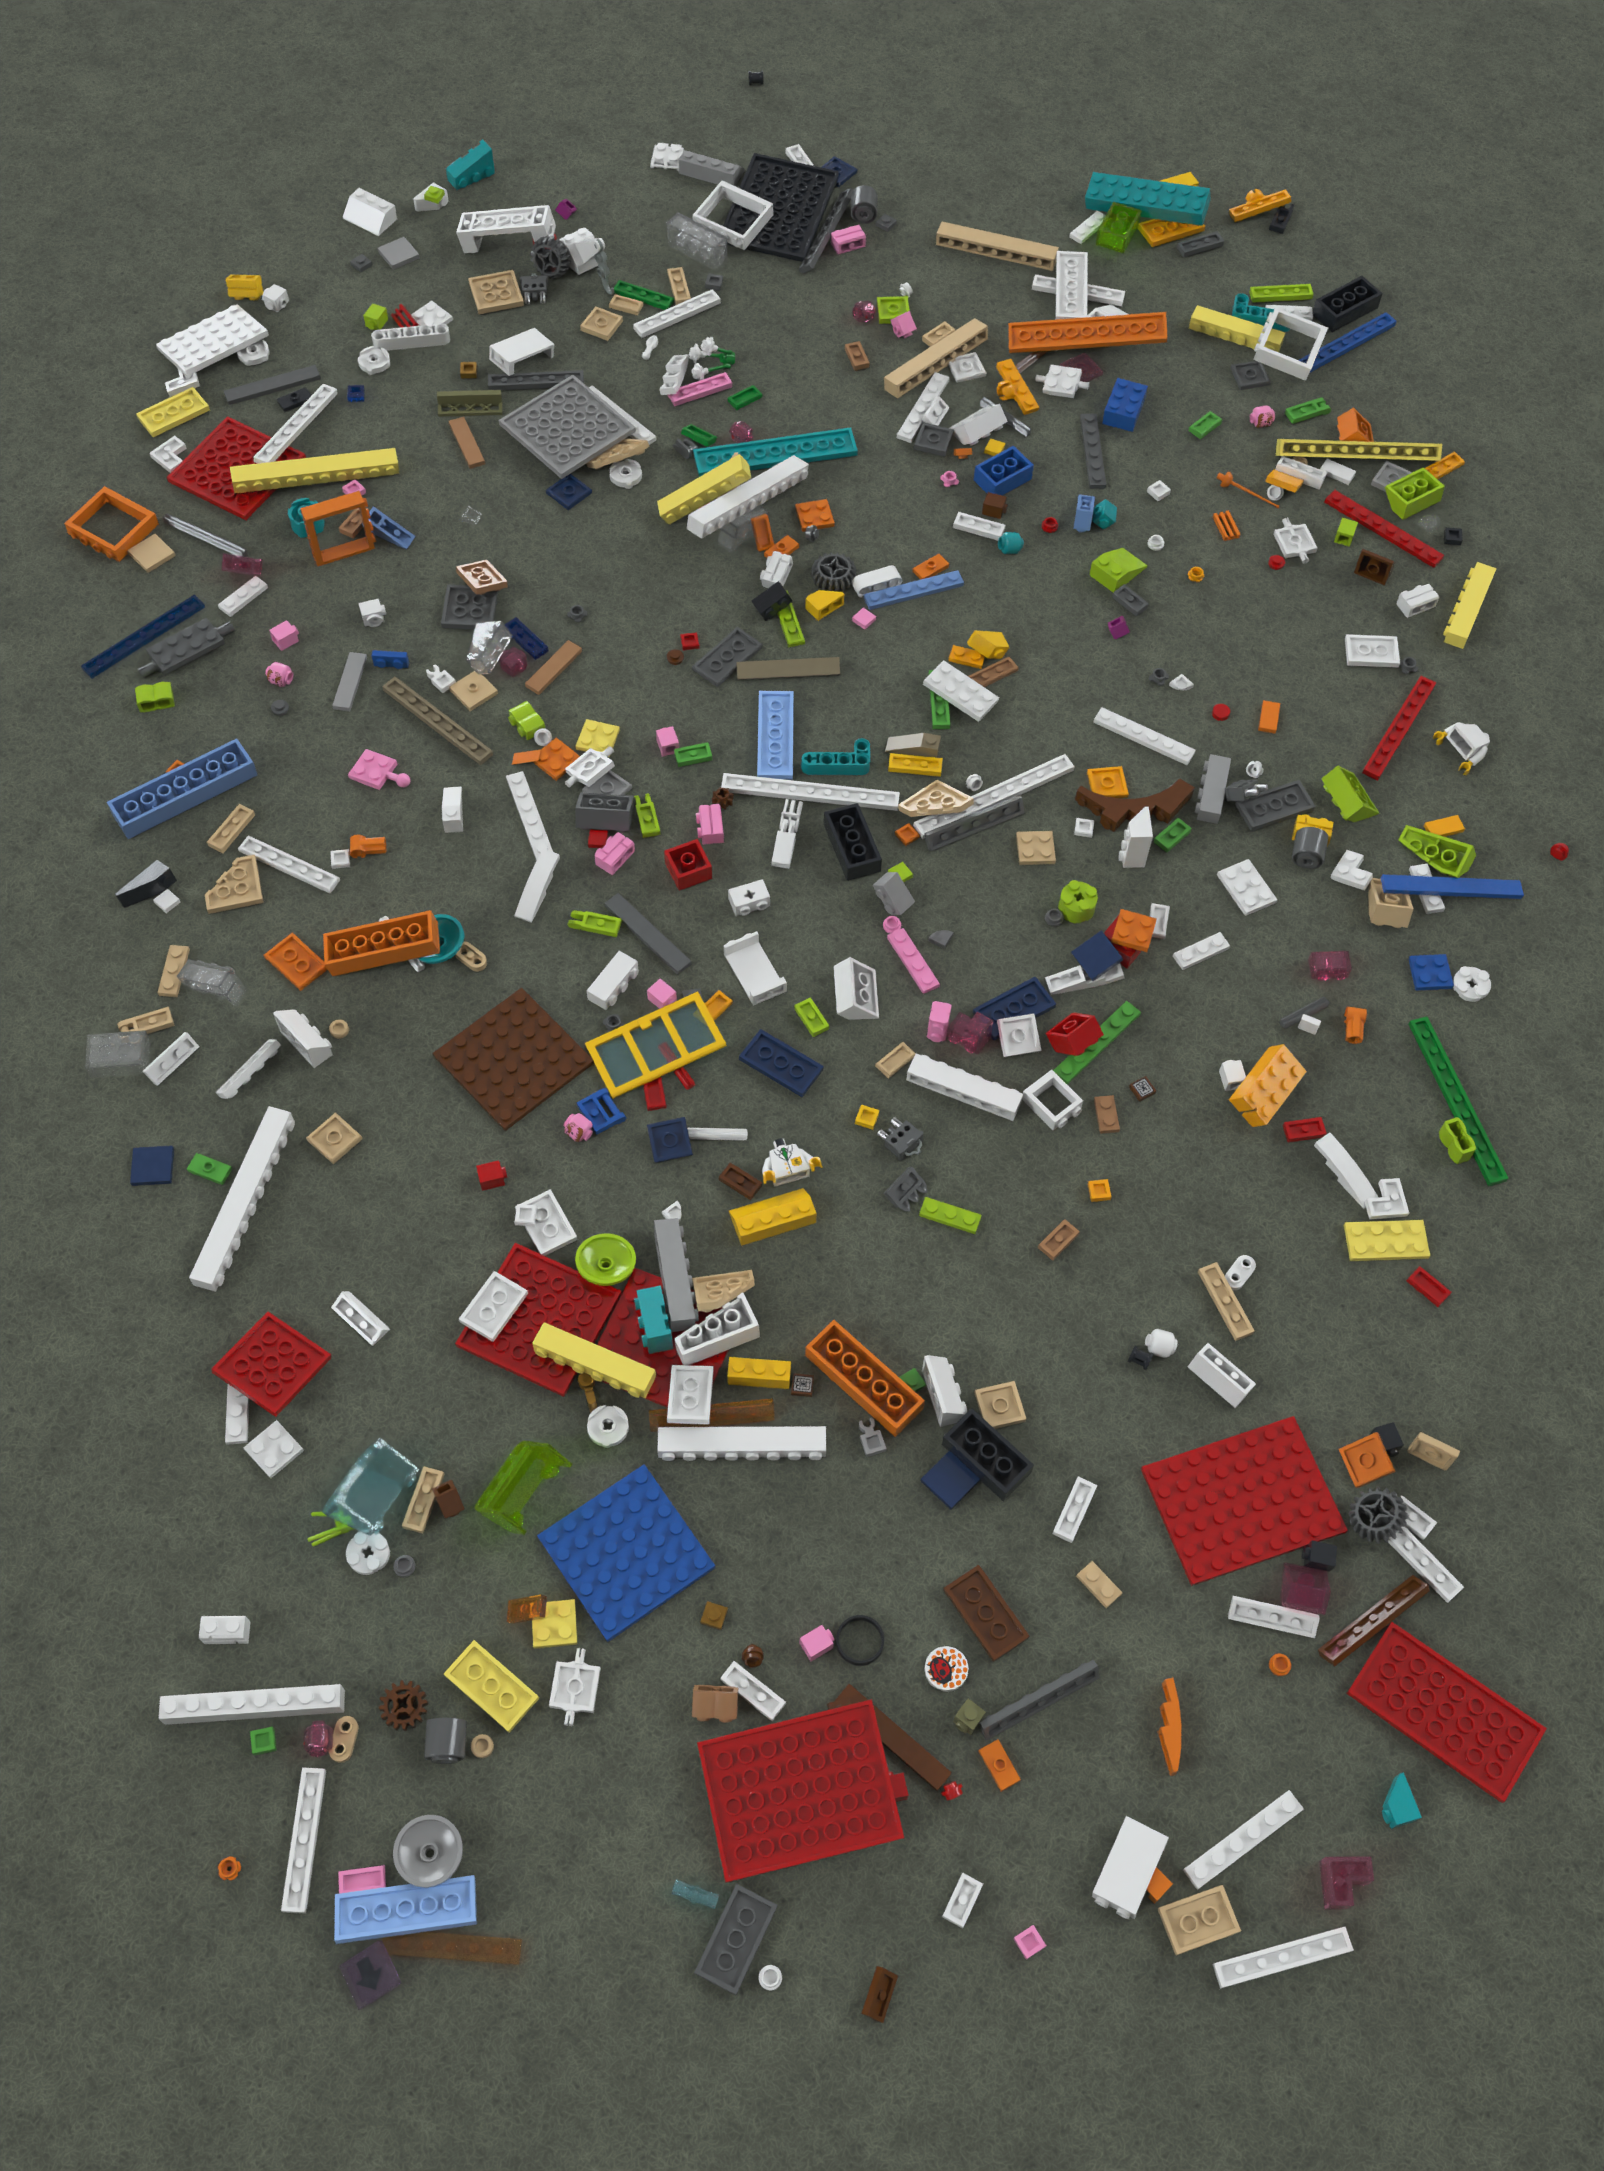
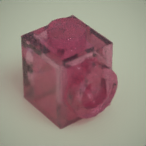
[499,646,527,678]

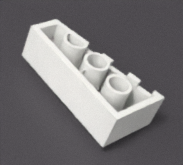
[675,1293,760,1366]

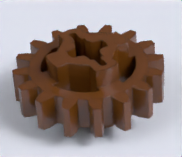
[379,1680,429,1731]

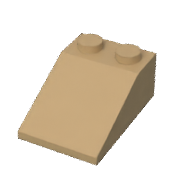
[1368,878,1413,928]

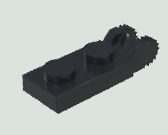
[1269,204,1295,234]

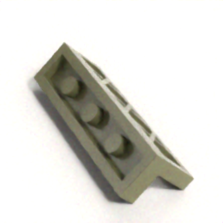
[437,390,503,417]

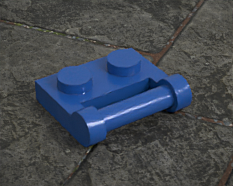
[577,1088,626,1135]

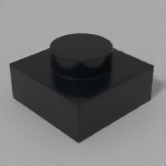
[1444,527,1463,546]

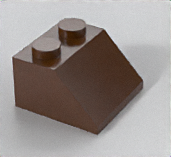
[1354,549,1396,586]

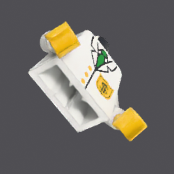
[1433,722,1490,775]
[762,1138,822,1187]

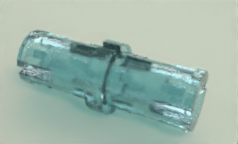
[671,1879,719,1910]

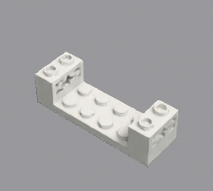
[456,205,556,253]

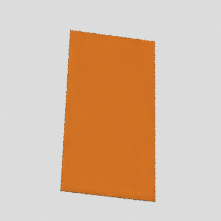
[512,749,541,765]

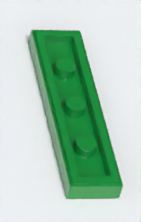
[614,280,674,310]

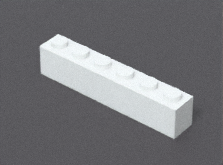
[906,1054,1023,1121]

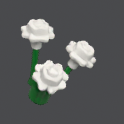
[689,337,735,381]

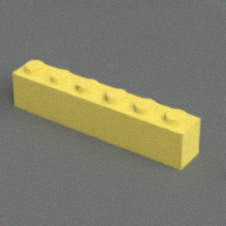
[1189,305,1285,353]
[657,454,751,524]
[1443,562,1496,649]
[532,1322,656,1398]

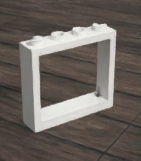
[693,181,773,250]
[1253,307,1328,381]

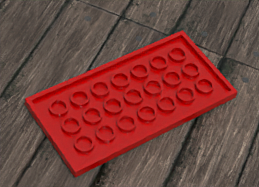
[1346,1622,1547,1803]

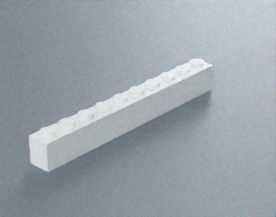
[687,455,809,538]
[189,1106,295,1292]

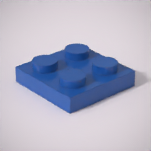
[1408,954,1454,991]

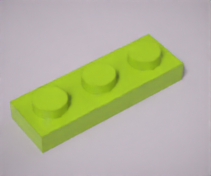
[919,1197,982,1234]

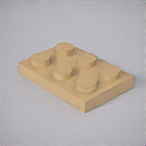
[1158,1885,1241,1956]

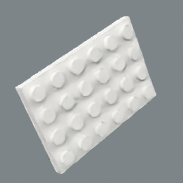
[156,304,269,376]

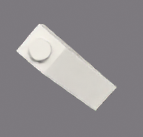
[442,787,463,833]

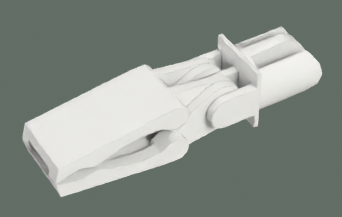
[771,799,803,869]

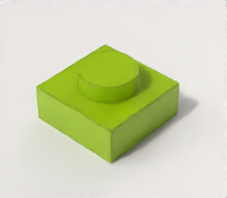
[424,186,445,204]

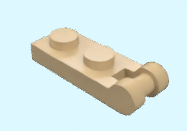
[117,1007,175,1042]

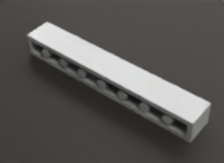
[658,1426,826,1461]
[159,1684,345,1725]

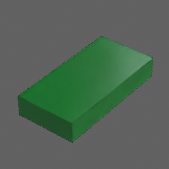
[728,385,763,411]
[681,424,717,447]

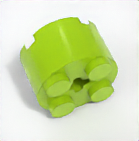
[1058,880,1098,923]

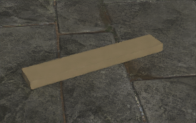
[736,657,840,680]

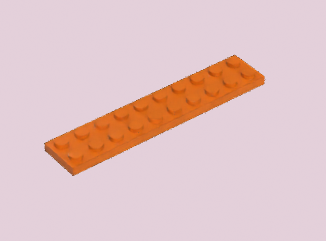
[1008,312,1167,353]

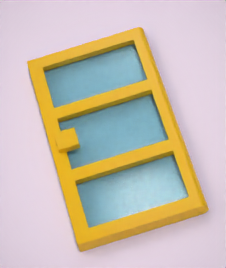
[585,991,727,1099]

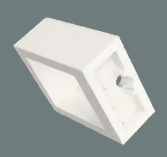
[1022,1070,1083,1130]

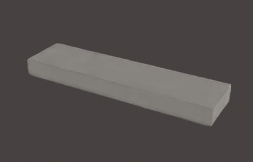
[332,652,367,711]

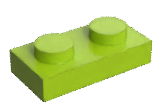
[794,997,829,1037]

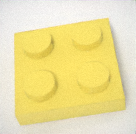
[576,719,620,757]
[531,1599,578,1649]

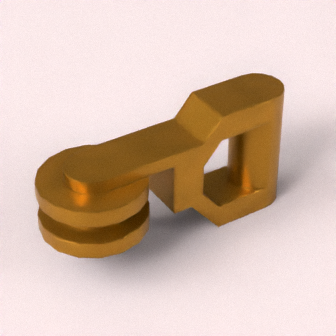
[578,1372,597,1413]

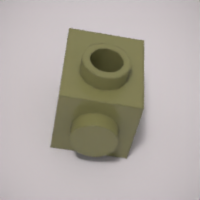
[953,1698,986,1735]

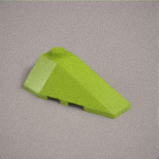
[1398,825,1476,878]

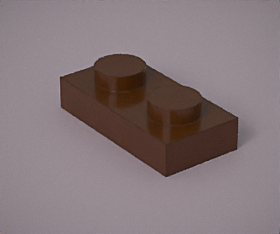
[719,1163,762,1200]
[861,1966,898,2023]

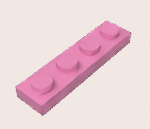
[668,372,732,406]
[887,928,940,994]

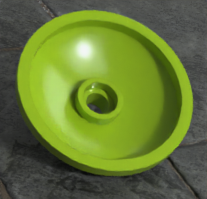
[575,1233,636,1286]

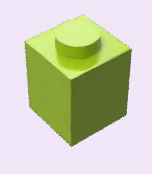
[363,303,388,330]
[1334,518,1358,547]

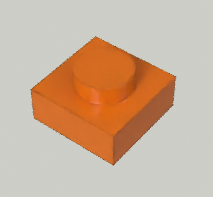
[954,448,972,459]

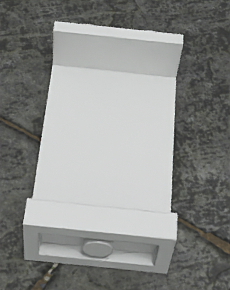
[489,328,554,376]
[724,931,787,1006]
[1092,1816,1169,1919]

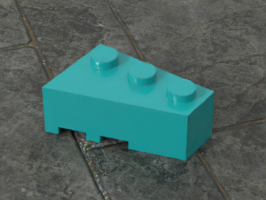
[446,139,495,190]
[634,1286,673,1354]

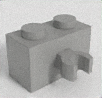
[872,872,915,915]

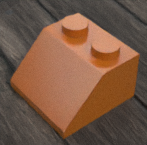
[1337,407,1374,442]

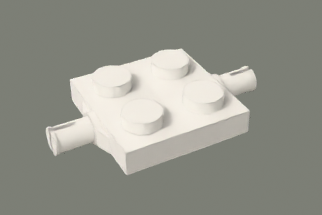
[1036,365,1089,398]
[1273,518,1317,564]
[565,746,615,788]
[549,1648,601,1726]

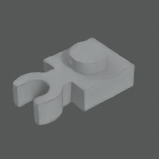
[859,1417,886,1457]

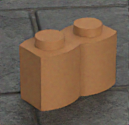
[692,1685,739,1723]

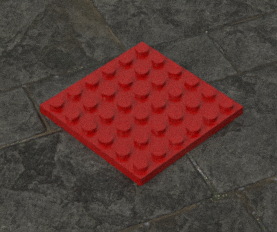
[166,416,306,520]
[455,1243,622,1397]
[597,1268,729,1408]

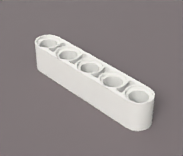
[371,324,450,351]

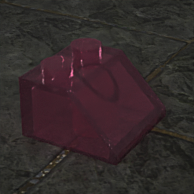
[1280,1563,1331,1615]

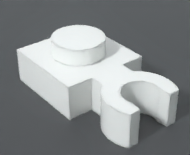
[426,665,456,693]

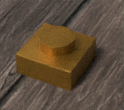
[460,362,477,378]
[700,1601,728,1630]

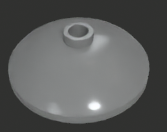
[393,1815,463,1888]

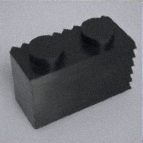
[751,581,792,621]

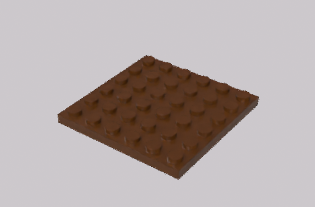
[433,987,594,1131]

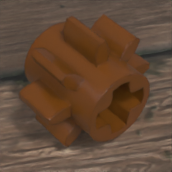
[712,787,734,810]

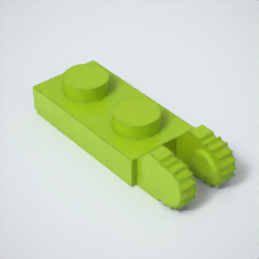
[634,793,661,838]
[567,910,622,937]

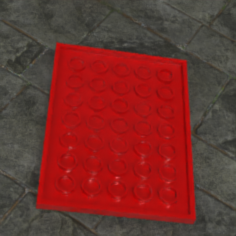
[1141,1416,1348,1586]
[697,1699,905,1883]

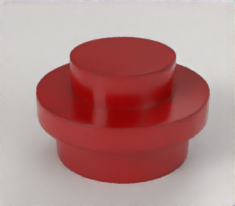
[1042,517,1058,533]
[1268,555,1285,570]
[1550,843,1569,860]
[941,1781,963,1801]

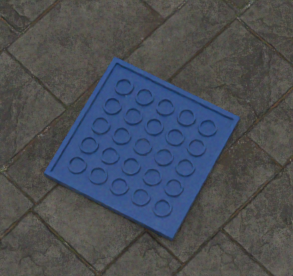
[537,1464,716,1642]

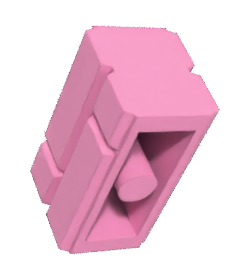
[831,225,866,255]
[696,804,724,845]
[595,832,635,875]
[927,1001,952,1042]

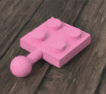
[348,749,410,790]

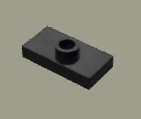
[277,387,312,412]

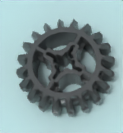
[530,236,571,280]
[811,552,856,592]
[1349,1486,1408,1544]

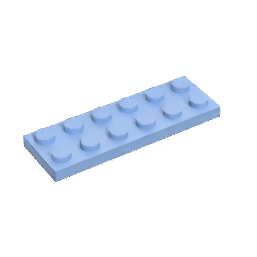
[757,691,793,780]
[335,1875,477,1944]

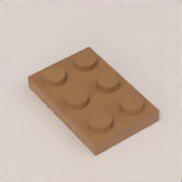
[456,560,508,595]

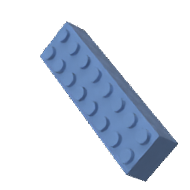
[107,738,257,839]

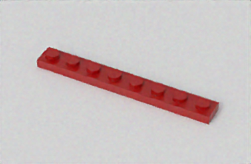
[1325,490,1444,568]
[1362,676,1436,781]

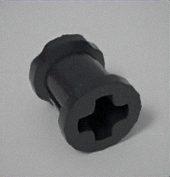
[748,70,764,85]
[1127,1345,1153,1370]

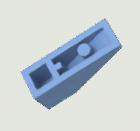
[1074,495,1095,532]
[362,506,415,549]

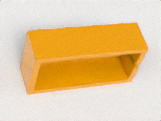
[1229,1044,1307,1127]

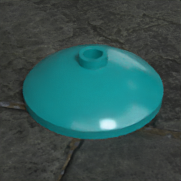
[417,914,464,964]

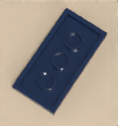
[973,976,1056,1041]
[739,1029,824,1097]

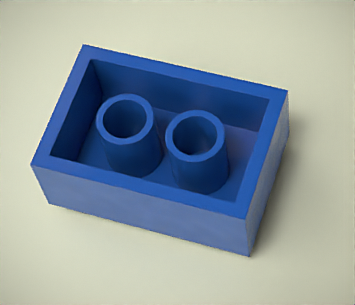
[1102,378,1148,432]
[974,446,1034,495]

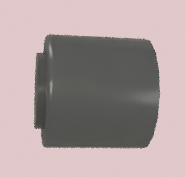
[851,185,878,223]
[1292,827,1328,869]
[424,1718,467,1764]

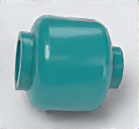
[998,532,1024,554]

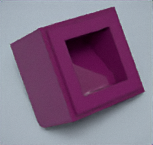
[555,199,577,220]
[1108,616,1130,639]

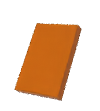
[264,933,328,991]

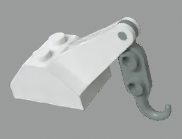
[560,228,614,295]

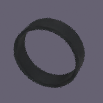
[836,1615,884,1666]

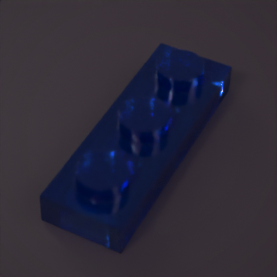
[503,617,549,660]

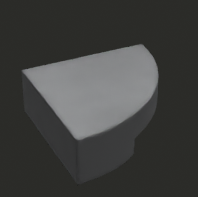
[928,930,954,949]

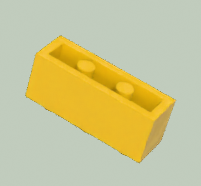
[727,1357,791,1389]

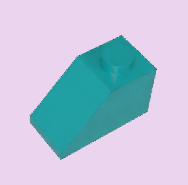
[1382,1772,1422,1829]

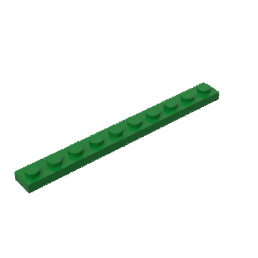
[1408,1016,1508,1187]

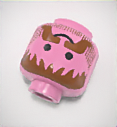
[1250,405,1275,428]
[266,662,293,687]
[563,1113,593,1142]

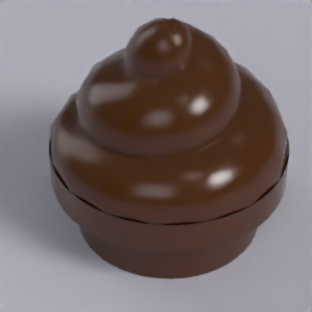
[742,1644,764,1668]

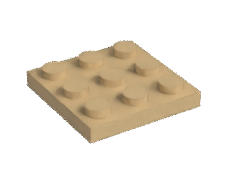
[468,270,524,314]

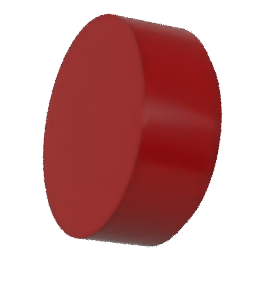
[1212,704,1230,721]

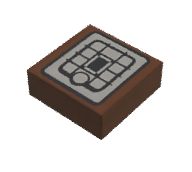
[1129,1076,1156,1102]
[791,1373,814,1397]

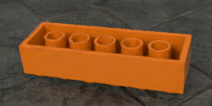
[323,910,440,976]
[805,1320,925,1437]

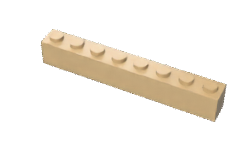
[936,222,1059,271]
[884,318,988,398]

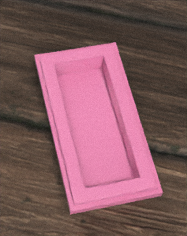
[338,1865,386,1894]

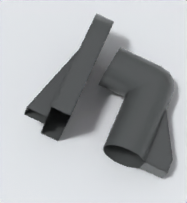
[673,437,698,459]

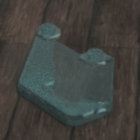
[321,1437,419,1536]

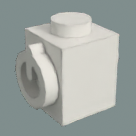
[262,284,289,312]
[359,599,386,627]

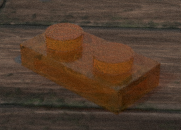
[507,1594,547,1624]

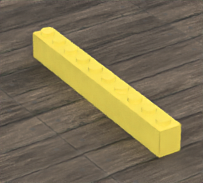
[1276,439,1443,461]
[230,448,399,493]

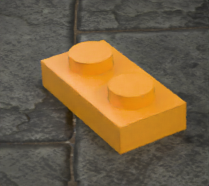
[949,645,985,669]

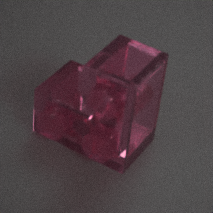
[946,1011,993,1055]
[1319,1857,1374,1910]

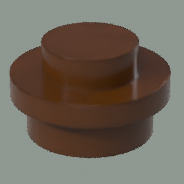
[667,649,684,665]

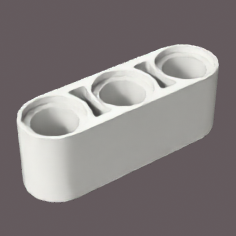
[851,565,902,598]

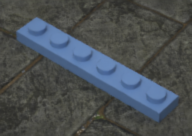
[864,570,964,610]

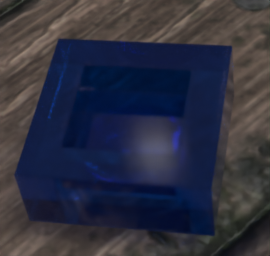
[347,385,365,402]

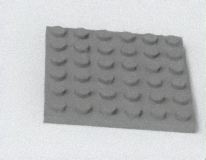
[499,375,636,479]

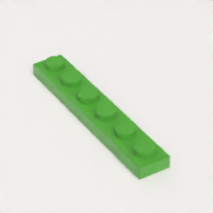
[1053,1001,1141,1085]

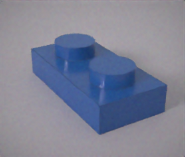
[372,650,409,669]

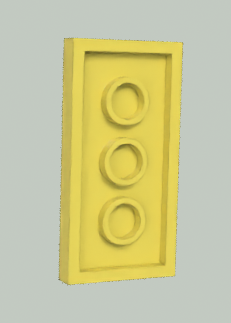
[136,387,210,437]
[1344,1220,1430,1261]
[444,1640,539,1733]

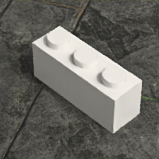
[587,951,639,1010]
[1188,1343,1256,1408]

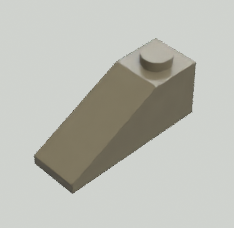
[885,733,941,758]

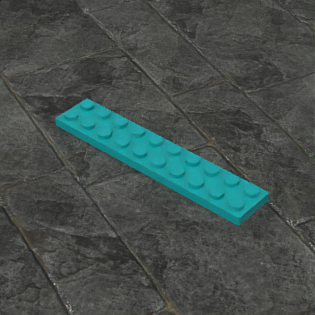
[693,428,858,477]

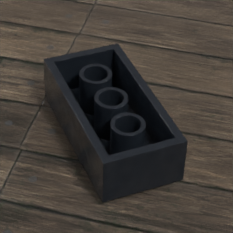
[1312,276,1383,332]
[824,803,882,881]
[942,1408,1034,1502]

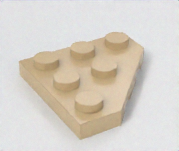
[586,439,650,469]
[898,780,974,817]
[205,855,264,914]
[692,1270,755,1312]

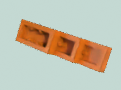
[1158,1678,1181,1776]

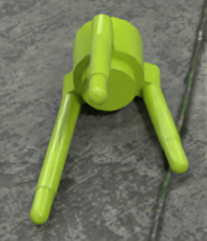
[308,1510,355,1546]

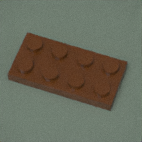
[943,1565,1030,1662]

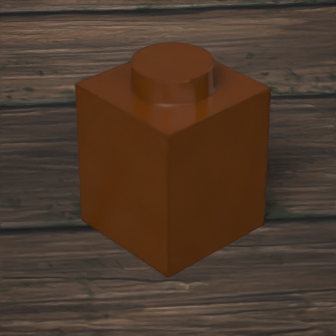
[982,492,1008,519]
[432,1480,465,1519]

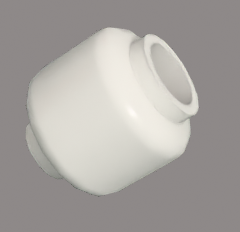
[1145,1329,1177,1358]

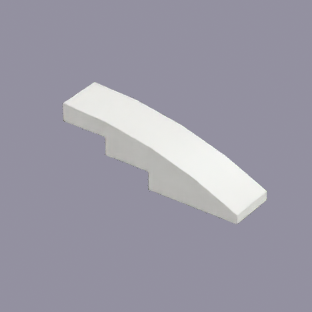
[660,354,689,395]
[514,849,560,922]
[1045,963,1125,995]
[1314,1133,1379,1209]

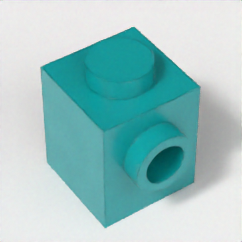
[1092,499,1117,529]

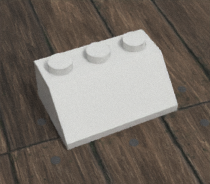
[343,188,397,236]
[950,404,1008,446]
[1119,807,1153,868]
[834,957,879,1020]
[273,1010,333,1068]
[922,1355,967,1427]

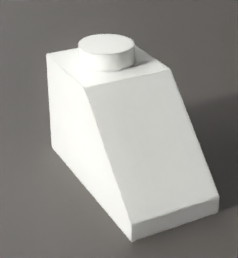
[413,183,449,211]

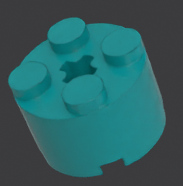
[288,498,325,538]

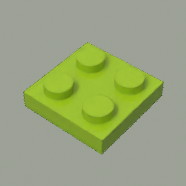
[877,296,910,324]

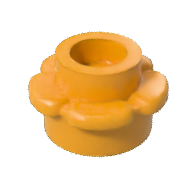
[1188,567,1204,582]

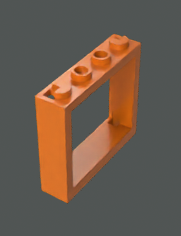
[64,486,159,562]
[300,491,376,566]

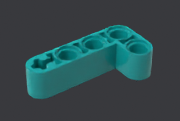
[1231,293,1291,332]
[801,738,870,775]

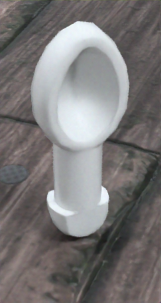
[642,335,658,360]

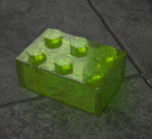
[1096,202,1142,253]

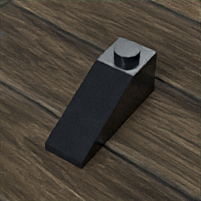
[115,860,177,908]

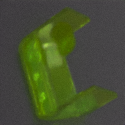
[475,1441,572,1535]

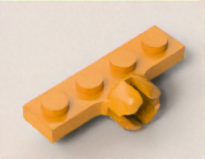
[1229,189,1291,222]
[996,359,1039,415]

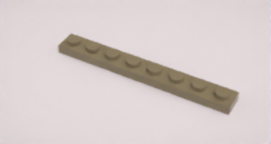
[382,677,493,766]

